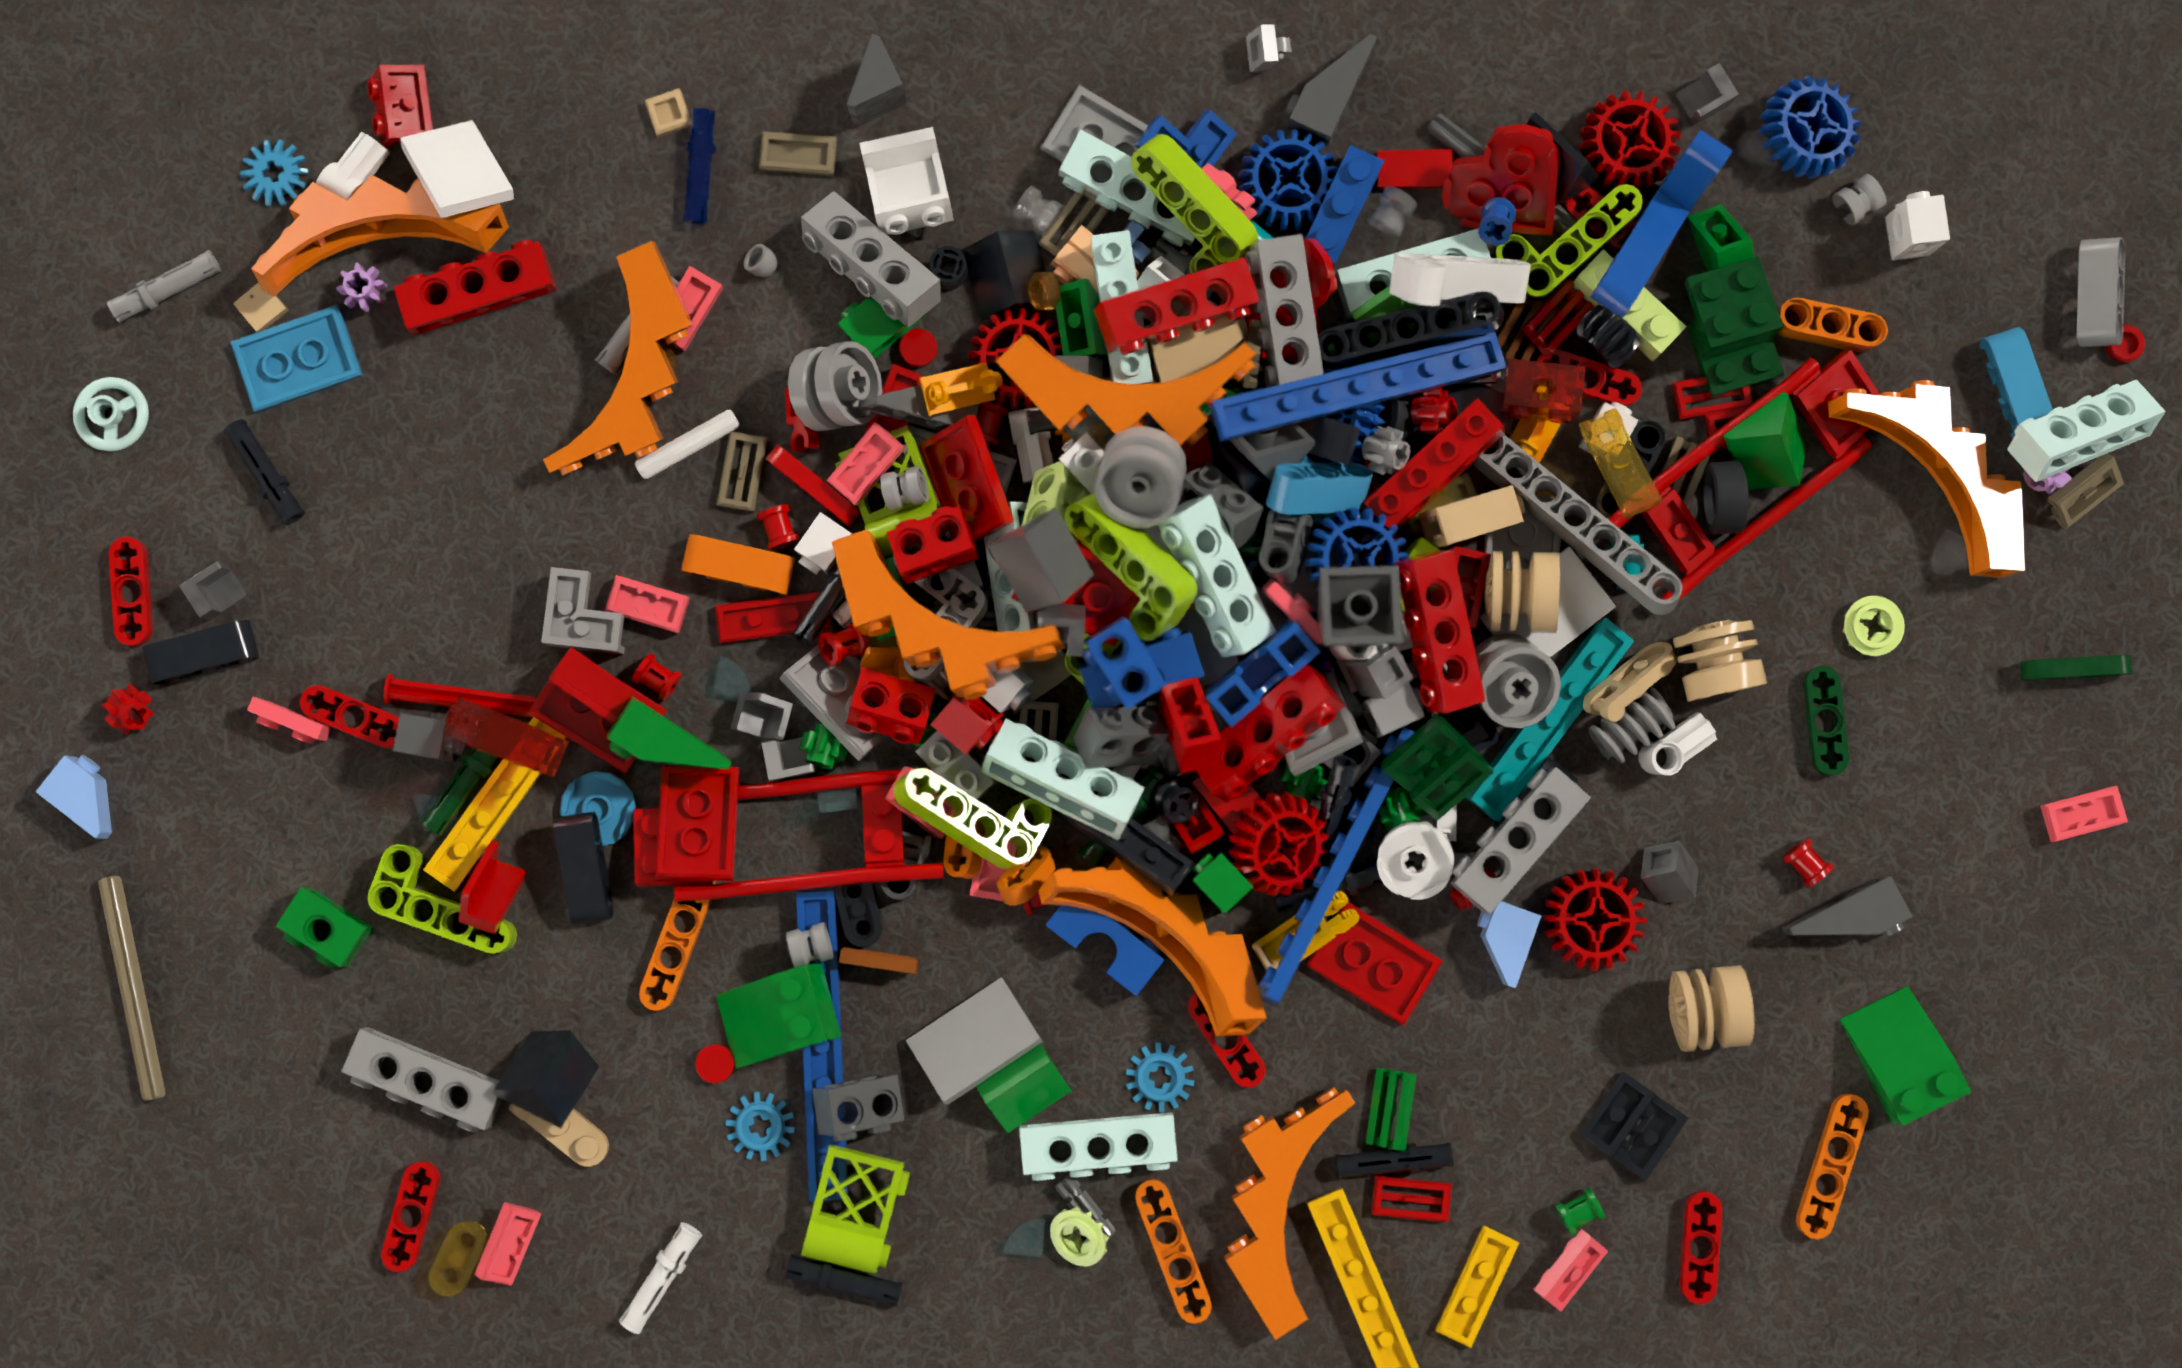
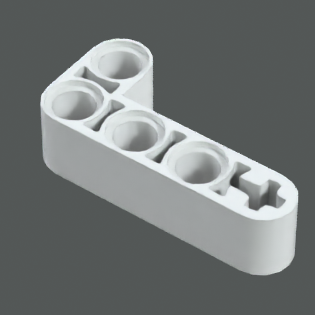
[1389,253,1531,306]

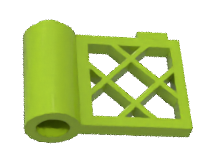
[835,425,949,557]
[801,1144,910,1274]

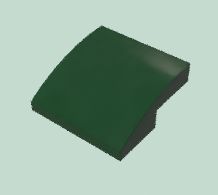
[1380,714,1494,821]

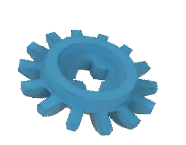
[240,140,308,206]
[1126,1043,1194,1112]
[726,1092,795,1161]

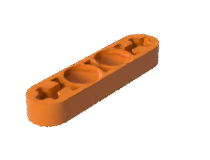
[639,881,716,1011]
[1796,1094,1869,1239]
[1135,1178,1212,1324]

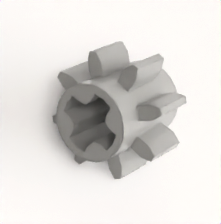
[1362,427,1410,475]

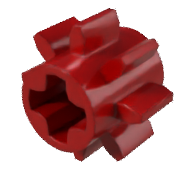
[1411,387,1457,435]
[102,684,154,735]

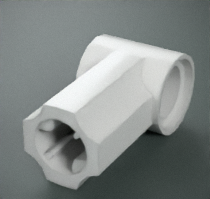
[316,132,390,201]
[1008,407,1053,484]
[1639,712,1717,775]

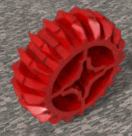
[1579,90,1681,190]
[968,308,1063,411]
[1227,792,1329,896]
[1542,868,1647,971]

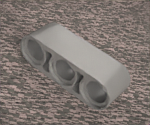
[2077,237,2125,347]

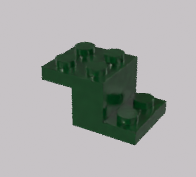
[1684,257,1785,399]

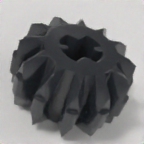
[1575,305,1640,368]

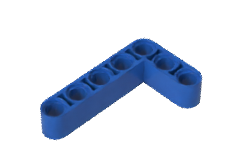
[1590,129,1733,318]

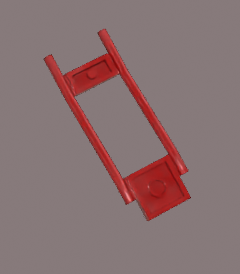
[1608,350,1880,602]
[633,768,944,902]

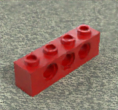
[394,240,557,336]
[1094,257,1260,355]
[1364,398,1505,536]
[1394,550,1486,713]
[1196,663,1345,802]

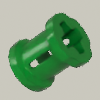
[1555,1187,1606,1236]

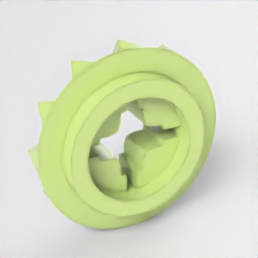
[1842,596,1905,656]
[1050,1206,1109,1266]

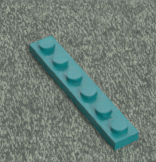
[1466,617,1634,822]

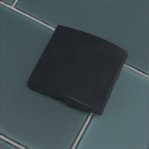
[1580,1072,1689,1181]

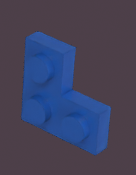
[1134,110,1237,169]

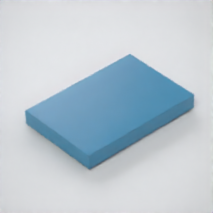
[230,305,363,413]

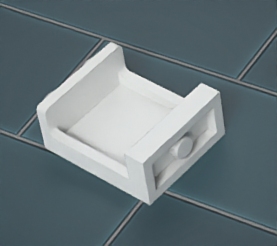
[859,127,954,235]

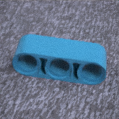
[1980,327,2053,439]
[1266,462,1373,515]

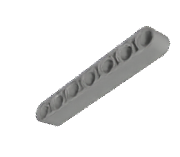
[1473,435,1682,615]

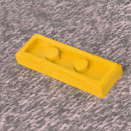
[1435,1225,1519,1348]

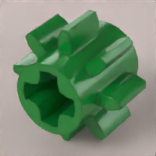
[799,724,848,769]
[1281,765,1327,804]
[1378,787,1428,831]

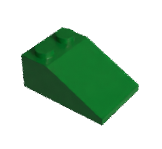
[606,696,732,769]
[716,963,842,1069]
[1839,986,1971,1126]

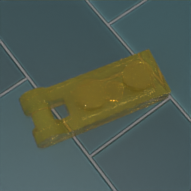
[1579,408,1662,519]

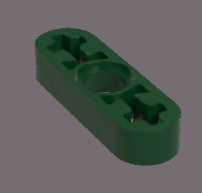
[2020,655,2133,681]
[1803,666,1849,776]

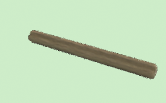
[98,876,165,1101]

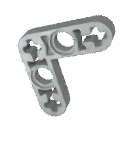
[893,542,989,682]

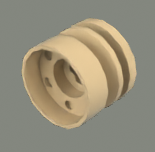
[1485,551,1560,634]
[1673,620,1767,702]
[1669,965,1754,1052]

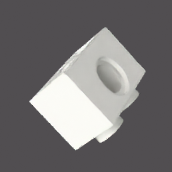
[1885,191,1950,260]

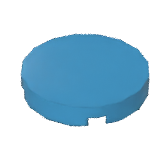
[559,771,637,846]

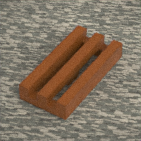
[839,947,919,974]

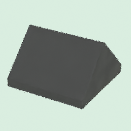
[847,34,907,126]
[1209,413,1315,483]
[988,507,1094,612]
[1317,566,1403,647]

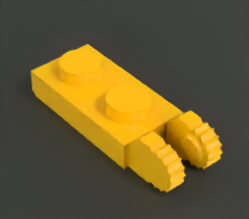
[1252,891,1360,971]

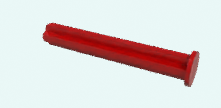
[384,673,536,718]

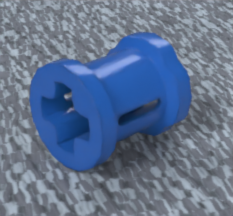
[1478,197,1516,246]

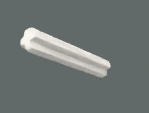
[635,410,739,479]

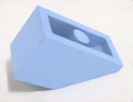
[36,755,112,839]
[1478,901,1541,988]

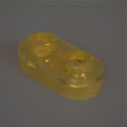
[429,1220,488,1297]

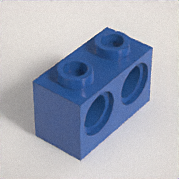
[1082,616,1167,709]

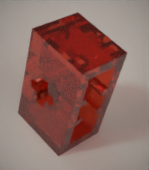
[1501,359,1586,423]

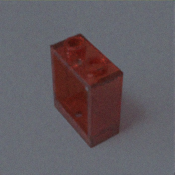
[444,697,569,778]

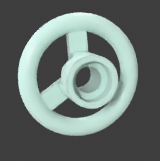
[73,377,149,451]

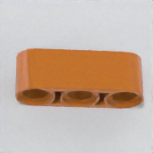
[1777,298,1888,353]
[681,534,796,596]

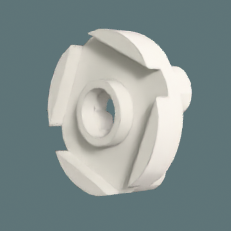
[1377,821,1454,900]

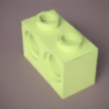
[1022,461,1090,542]

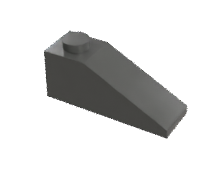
[1285,34,1377,146]
[858,385,979,431]
[1782,876,1913,937]

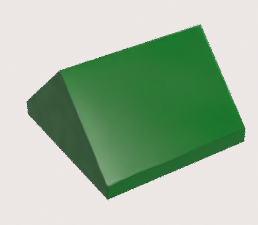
[1723,391,1807,490]
[976,1043,1072,1133]

